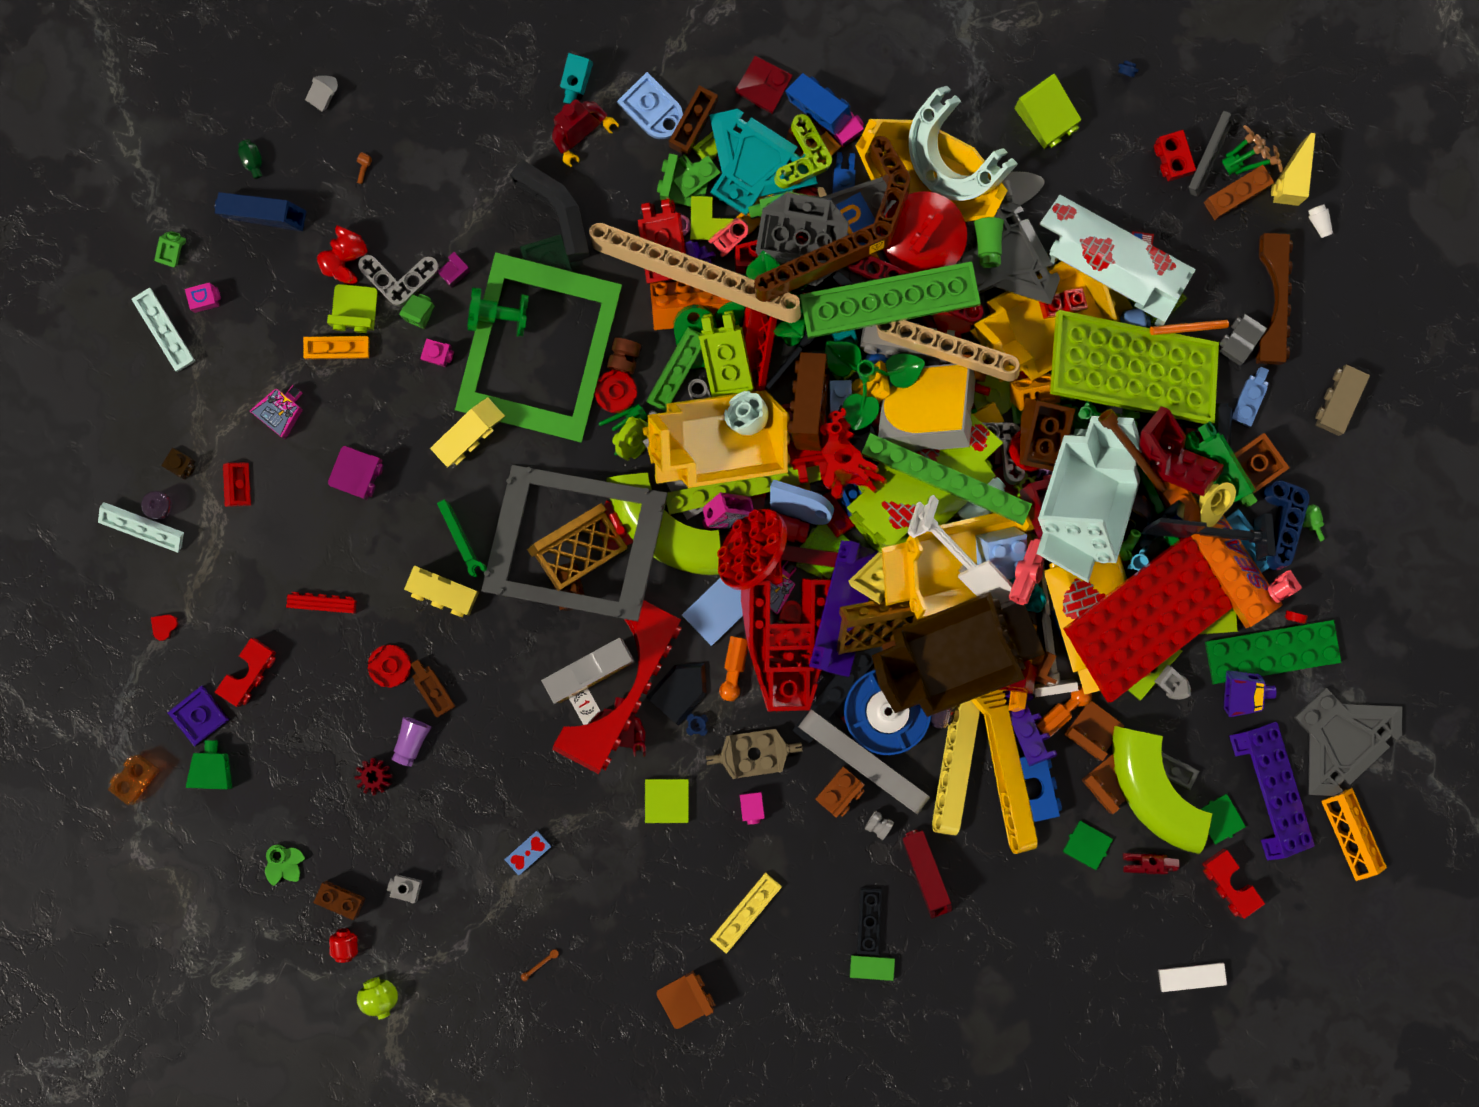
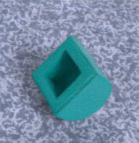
[832,330,859,346]

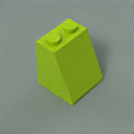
[1014,74,1081,149]

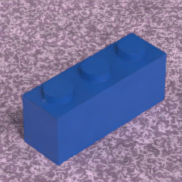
[786,73,852,135]

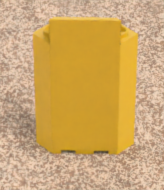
[882,513,1039,620]

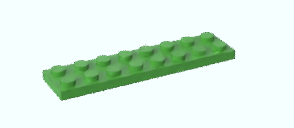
[800,261,981,339]

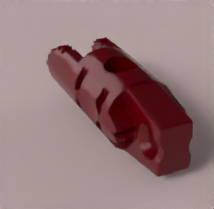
[1123,853,1180,874]

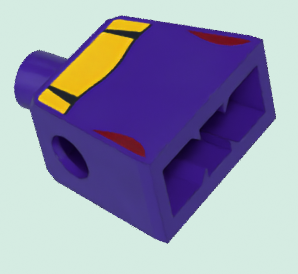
[1224,670,1276,717]

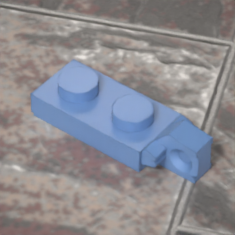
[1232,367,1269,428]

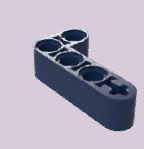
[1263,480,1310,571]

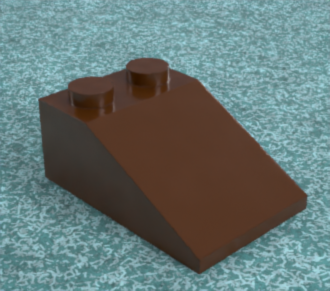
[1020,397,1075,471]

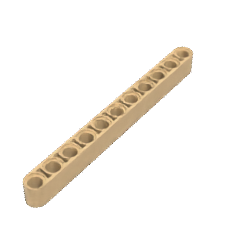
[589,223,801,323]

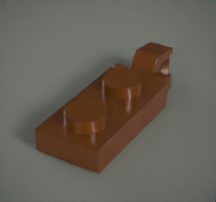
[411,660,455,718]

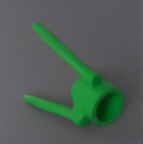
[598,404,648,456]

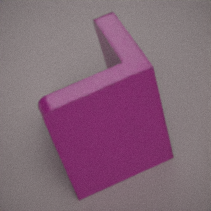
[438,252,471,288]

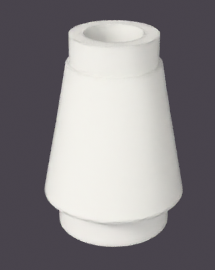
[1308,204,1333,238]

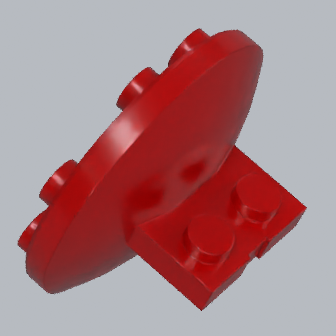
[880,191,967,273]
[717,509,787,590]

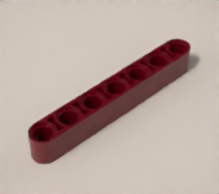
[845,252,983,323]

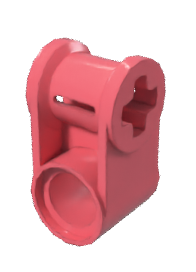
[708,218,748,257]
[1268,570,1302,603]

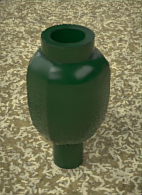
[238,139,262,179]

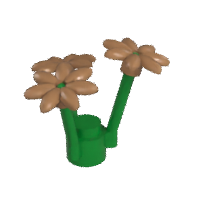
[1222,125,1283,175]

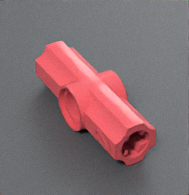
[1009,539,1045,605]

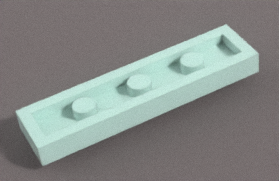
[132,288,195,372]
[98,502,184,553]

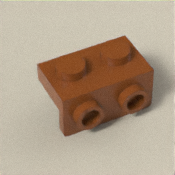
[1032,651,1057,686]

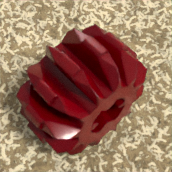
[355,758,392,795]

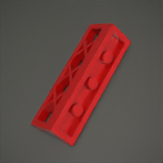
[742,307,777,391]

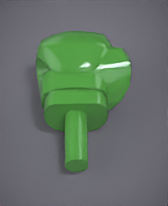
[1302,505,1325,541]

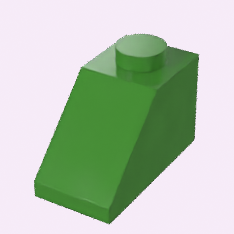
[399,294,435,329]

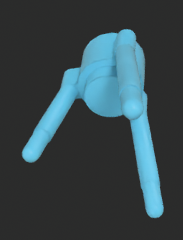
[1125,546,1150,574]

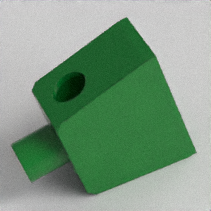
[186,740,232,789]

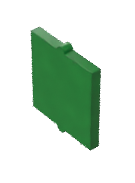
[1200,794,1246,845]
[1062,820,1113,870]

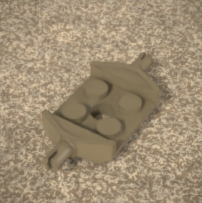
[706,729,803,779]

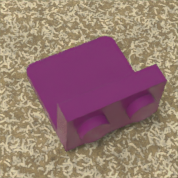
[328,446,383,500]

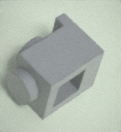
[387,874,422,904]

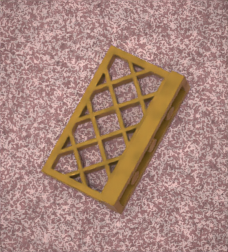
[527,503,627,591]
[837,599,920,654]

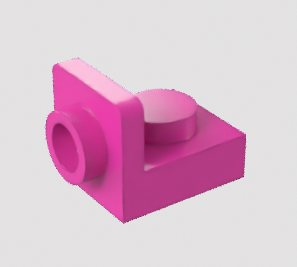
[420,339,454,367]

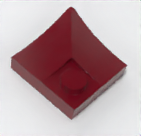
[735,56,793,114]

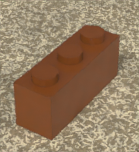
[1204,165,1274,220]

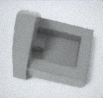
[305,76,338,112]
[1154,665,1191,699]

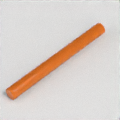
[1150,320,1229,335]

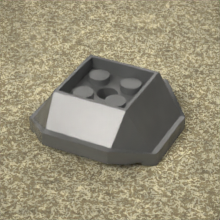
[756,191,849,286]

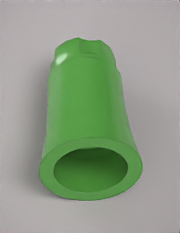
[974,217,1004,268]

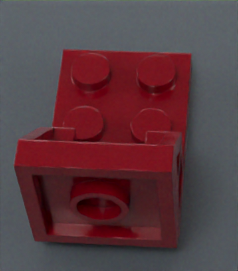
[1139,406,1224,496]

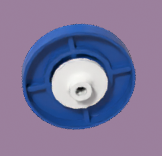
[844,670,931,755]

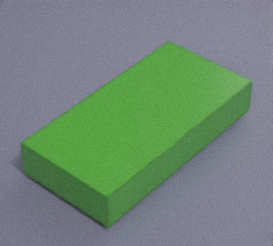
[850,955,895,981]

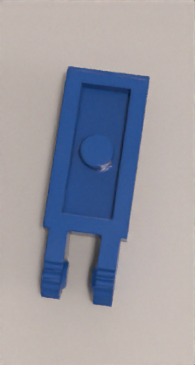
[832,152,856,193]

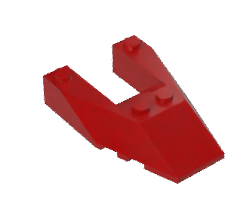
[741,578,831,711]

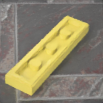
[710,872,782,954]

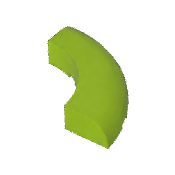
[606,472,720,575]
[1112,726,1212,854]

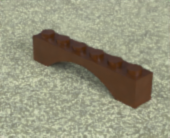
[1256,233,1293,365]

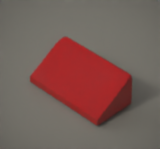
[223,463,251,507]

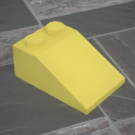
[1271,133,1315,206]

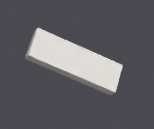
[1158,962,1227,992]

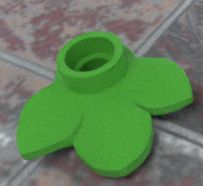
[265,845,305,886]

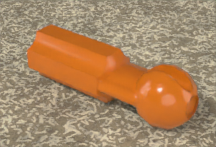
[719,636,748,701]
[1036,685,1092,739]

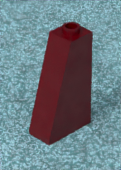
[902,830,952,919]

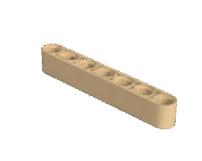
[876,320,1020,381]

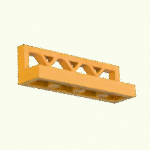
[1321,788,1387,881]

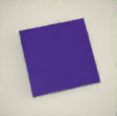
[168,686,229,746]

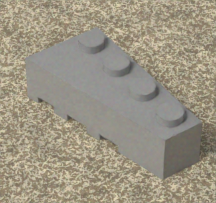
[859,325,955,366]

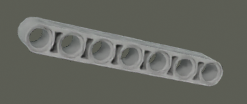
[798,710,930,815]

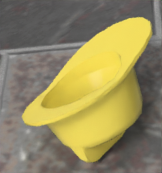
[1199,482,1236,527]

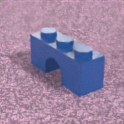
[1019,756,1062,822]

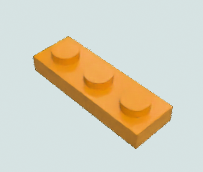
[303,336,369,359]

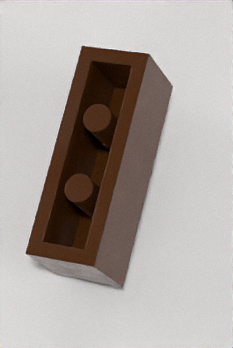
[669,85,718,157]

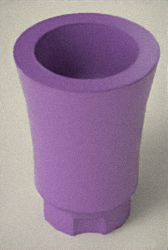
[392,717,431,766]

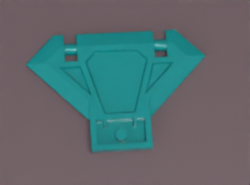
[709,109,817,216]

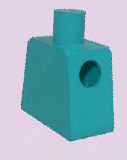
[560,53,593,104]

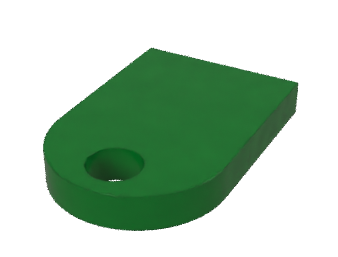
[673,305,717,369]

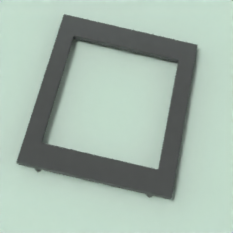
[482,465,668,622]

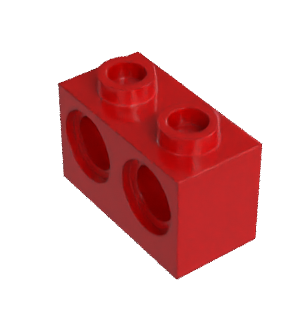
[1154,130,1196,182]

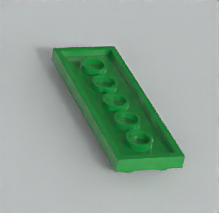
[1205,620,1341,684]

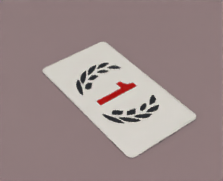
[569,689,600,725]

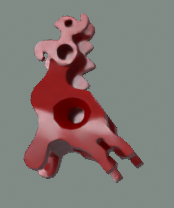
[820,408,888,499]

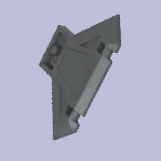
[956,200,1060,305]
[1294,688,1402,796]

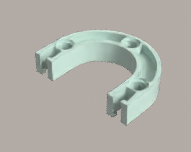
[909,86,1018,201]

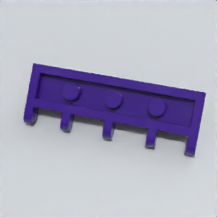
[1003,691,1058,767]

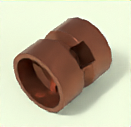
[607,337,641,374]

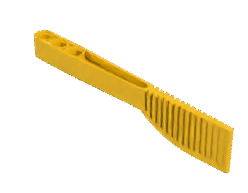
[971,690,1038,854]

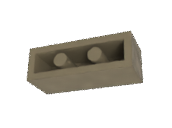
[1315,364,1370,436]

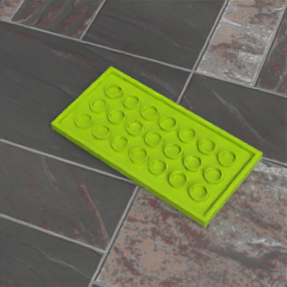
[1050,310,1219,424]

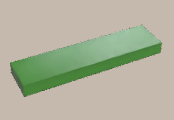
[647,327,701,411]

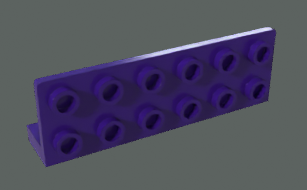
[809,540,878,677]
[1229,722,1314,861]

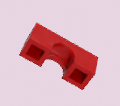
[215,638,276,707]
[1202,849,1265,919]

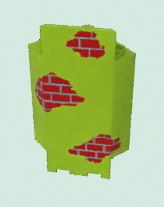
[847,413,1003,553]

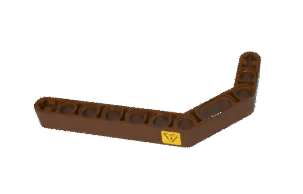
[754,136,911,302]

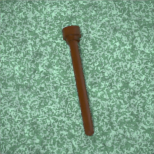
[1098,409,1167,493]

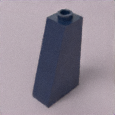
[215,192,306,232]

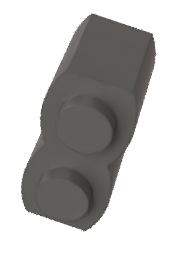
[1219,314,1267,366]

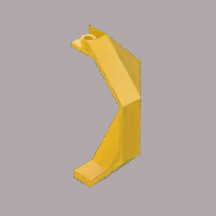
[855,119,1008,222]

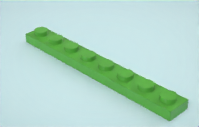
[862,433,1032,525]

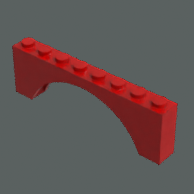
[552,600,682,774]

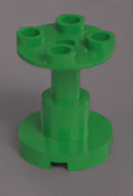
[467,287,529,337]

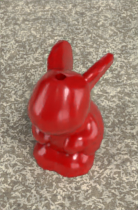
[317,225,368,284]

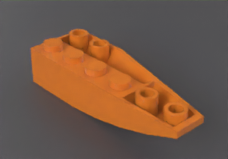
[650,281,732,330]

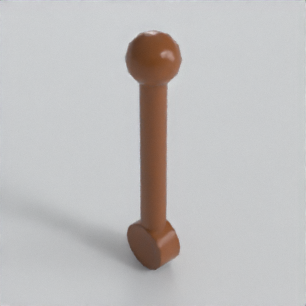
[521,949,559,981]

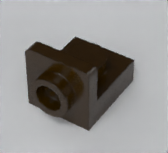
[161,448,196,479]

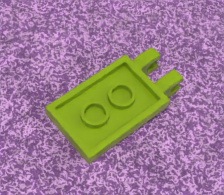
[699,310,755,397]

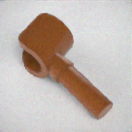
[357,152,372,184]

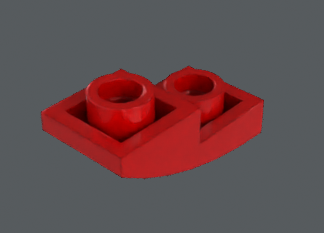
[1039,288,1088,319]

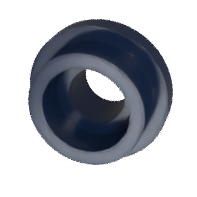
[1118,61,1139,77]

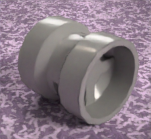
[865,811,894,840]

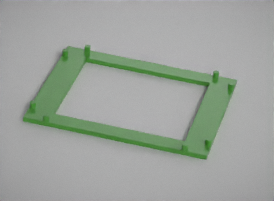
[455,252,622,443]

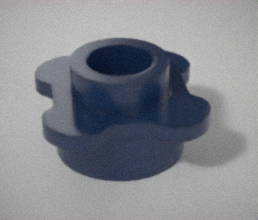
[686,714,708,736]

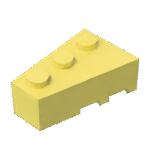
[430,397,505,468]
[404,566,479,618]

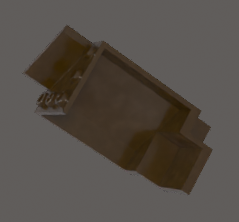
[872,592,1045,717]

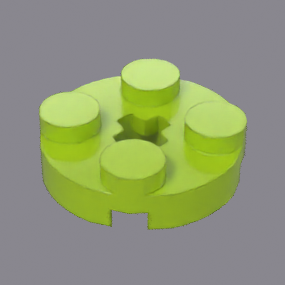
[612,416,648,460]

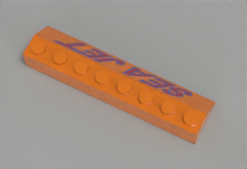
[1155,480,1283,628]

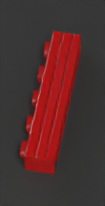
[286,592,357,614]

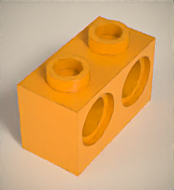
[1009,374,1061,411]

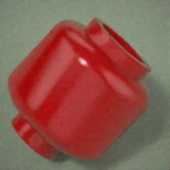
[329,929,358,963]

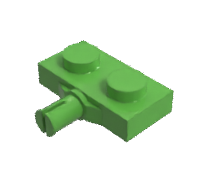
[673,154,720,198]

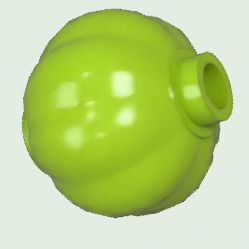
[357,977,398,1019]

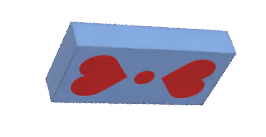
[504,830,552,876]

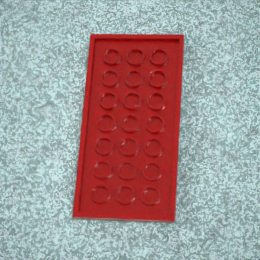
[1063,536,1233,702]

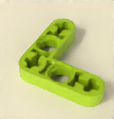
[774,114,832,189]

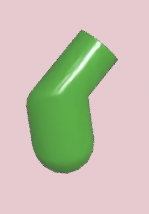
[1119,529,1141,561]

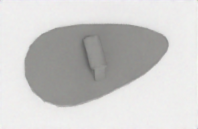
[1002,172,1044,205]

